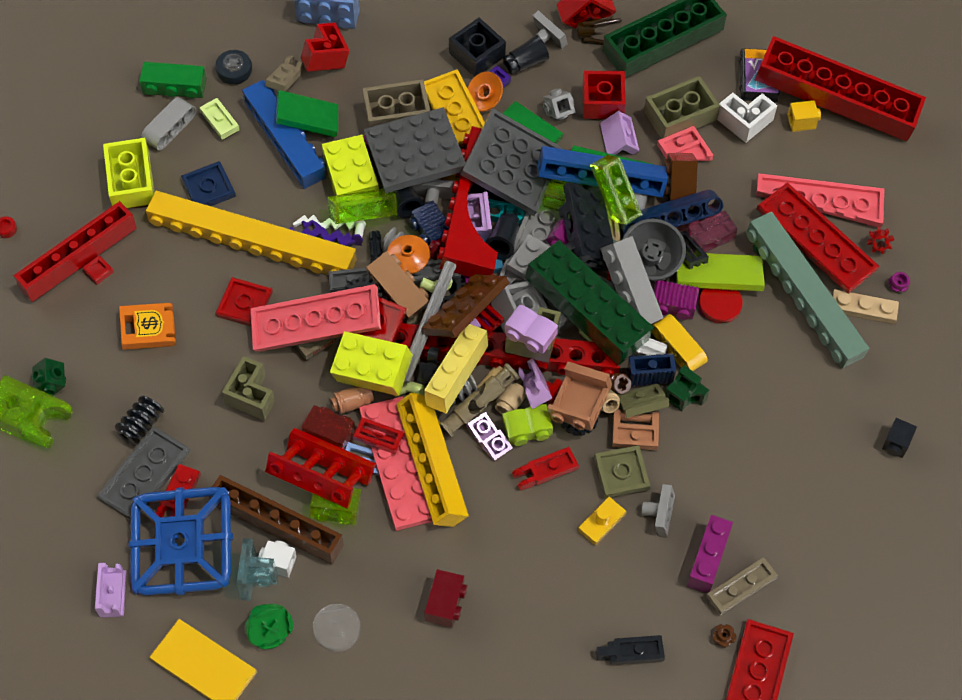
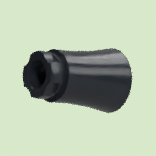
[503,35,549,74]
[388,186,424,219]
[486,212,519,259]

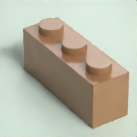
[366,251,429,322]

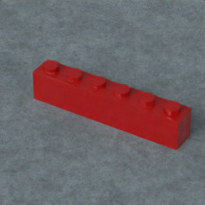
[13,201,137,302]

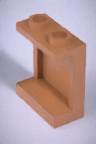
[547,362,612,431]

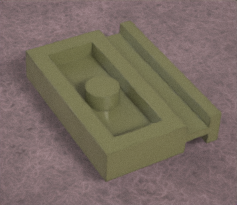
[617,384,669,418]

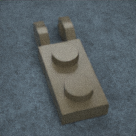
[265,55,305,91]

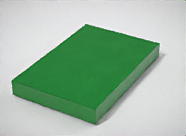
[276,90,338,137]
[502,101,563,144]

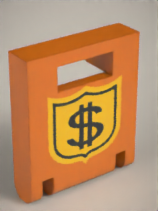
[119,303,176,350]

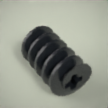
[115,396,164,446]

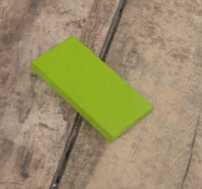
[676,253,765,291]

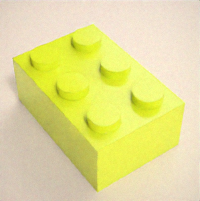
[322,135,379,209]
[103,138,154,208]
[330,331,413,396]

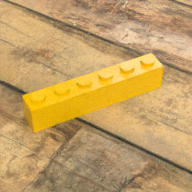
[396,393,469,527]

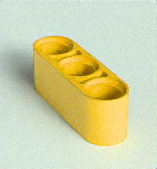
[652,314,708,371]

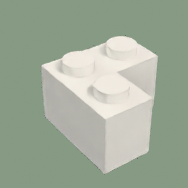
[717,93,777,143]

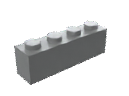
[600,236,663,324]

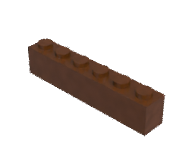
[209,475,344,564]

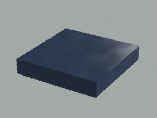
[181,161,236,206]

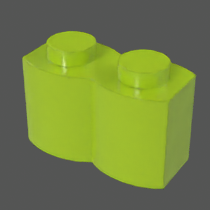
[502,404,553,446]

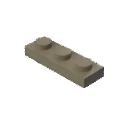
[706,557,778,616]

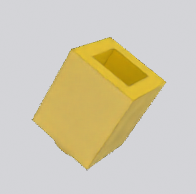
[787,100,821,132]

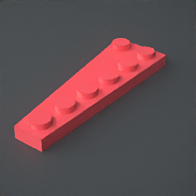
[756,173,884,228]

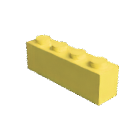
[424,324,488,413]

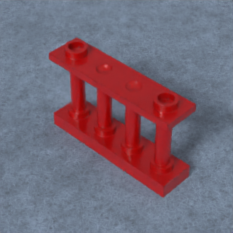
[265,428,376,509]

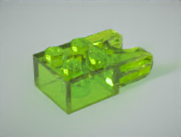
[0,375,74,449]

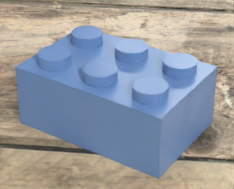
[294,0,360,29]

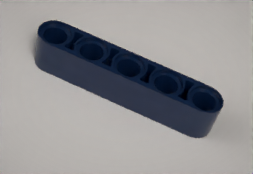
[619,189,723,235]

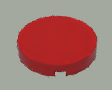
[699,288,743,323]

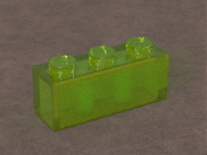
[590,155,642,225]
[327,189,397,224]

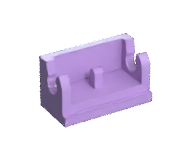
[467,192,492,240]
[518,359,552,409]
[95,563,127,617]

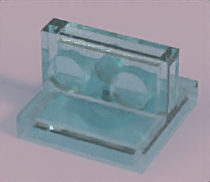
[236,538,278,601]

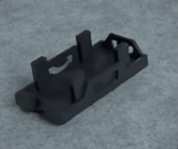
[559,182,614,269]

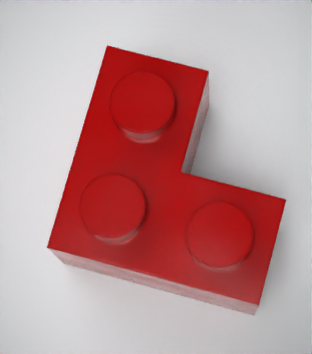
[556,0,616,29]
[300,22,350,72]

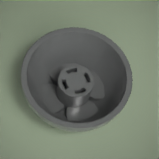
[623,219,686,281]

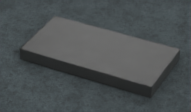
[97,426,191,520]

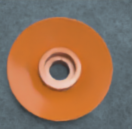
[468,72,503,112]
[387,235,430,274]

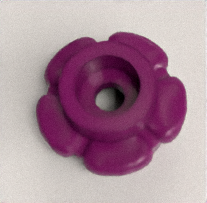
[889,272,910,292]

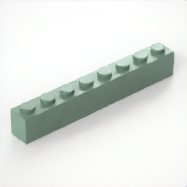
[746,211,870,369]

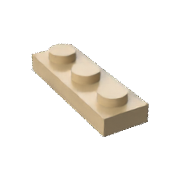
[832,289,899,324]

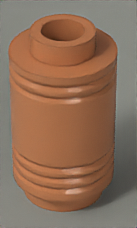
[330,386,374,414]

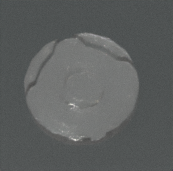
[313,604,361,652]

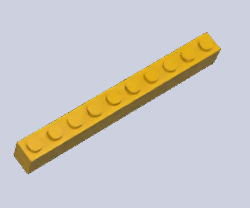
[146,191,357,275]

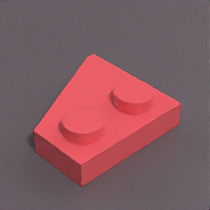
[657,126,714,161]

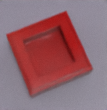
[82,255,114,285]

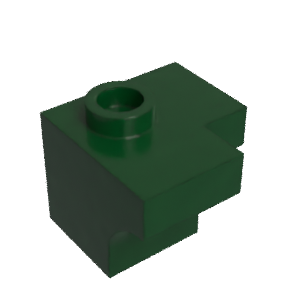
[665,365,710,411]

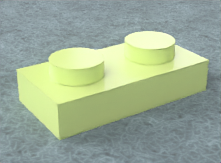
[200,98,239,140]

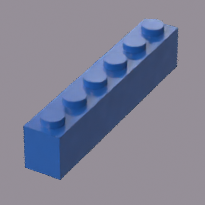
[242,79,327,189]
[537,146,668,197]

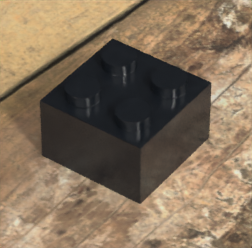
[449,17,506,77]

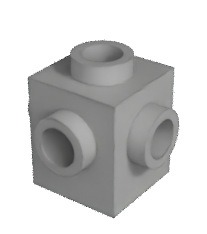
[543,88,575,120]

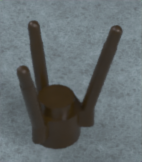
[578,16,622,44]

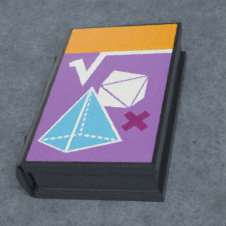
[739,48,780,102]

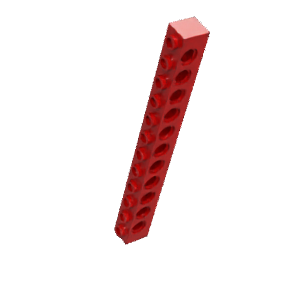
[394,323,620,377]

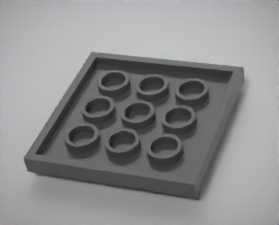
[364,107,466,193]
[460,109,565,216]

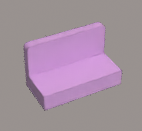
[600,111,639,155]

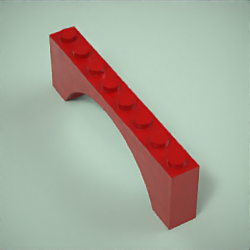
[437,126,498,277]

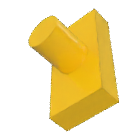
[578,497,626,546]

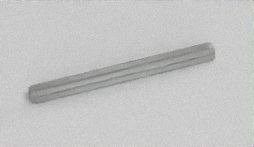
[404,261,456,383]

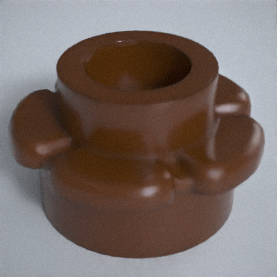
[713,624,736,647]

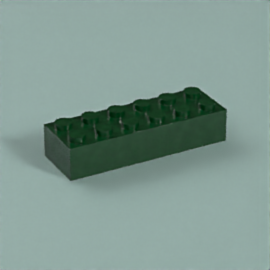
[602,0,727,78]
[525,240,654,366]

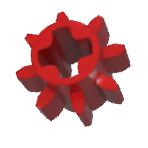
[867,226,894,254]

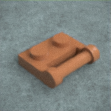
[612,409,659,450]

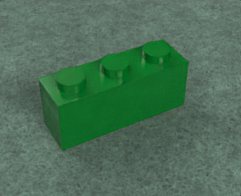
[139,62,207,98]

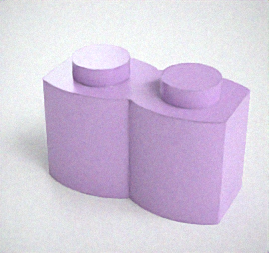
[505,305,558,354]

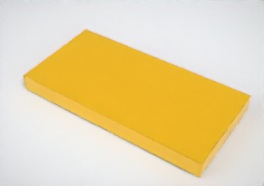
[424,69,485,148]
[149,619,257,700]

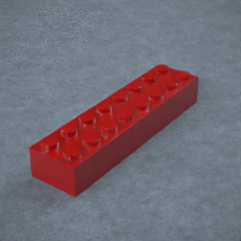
[754,36,926,142]

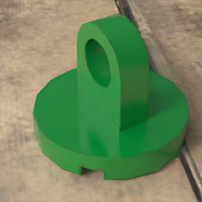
[245,604,294,649]

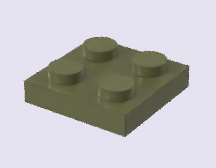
[594,445,650,498]

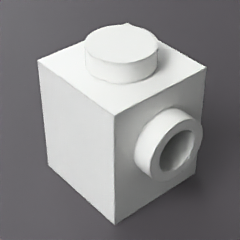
[258,540,297,578]

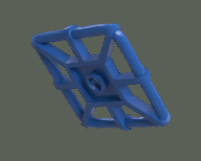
[128,487,233,595]

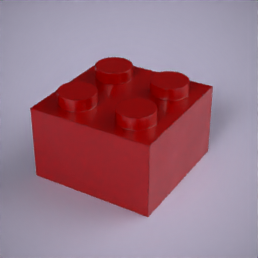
[582,70,626,119]

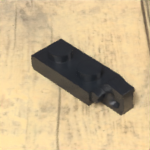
[596,635,665,665]

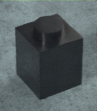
[882,418,917,458]

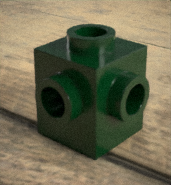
[31,358,66,396]

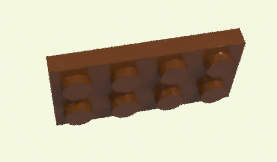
[422,274,509,338]

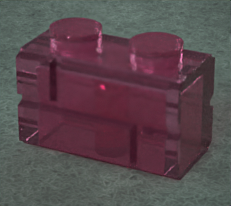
[687,211,738,252]

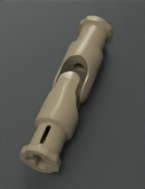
[439,363,520,437]

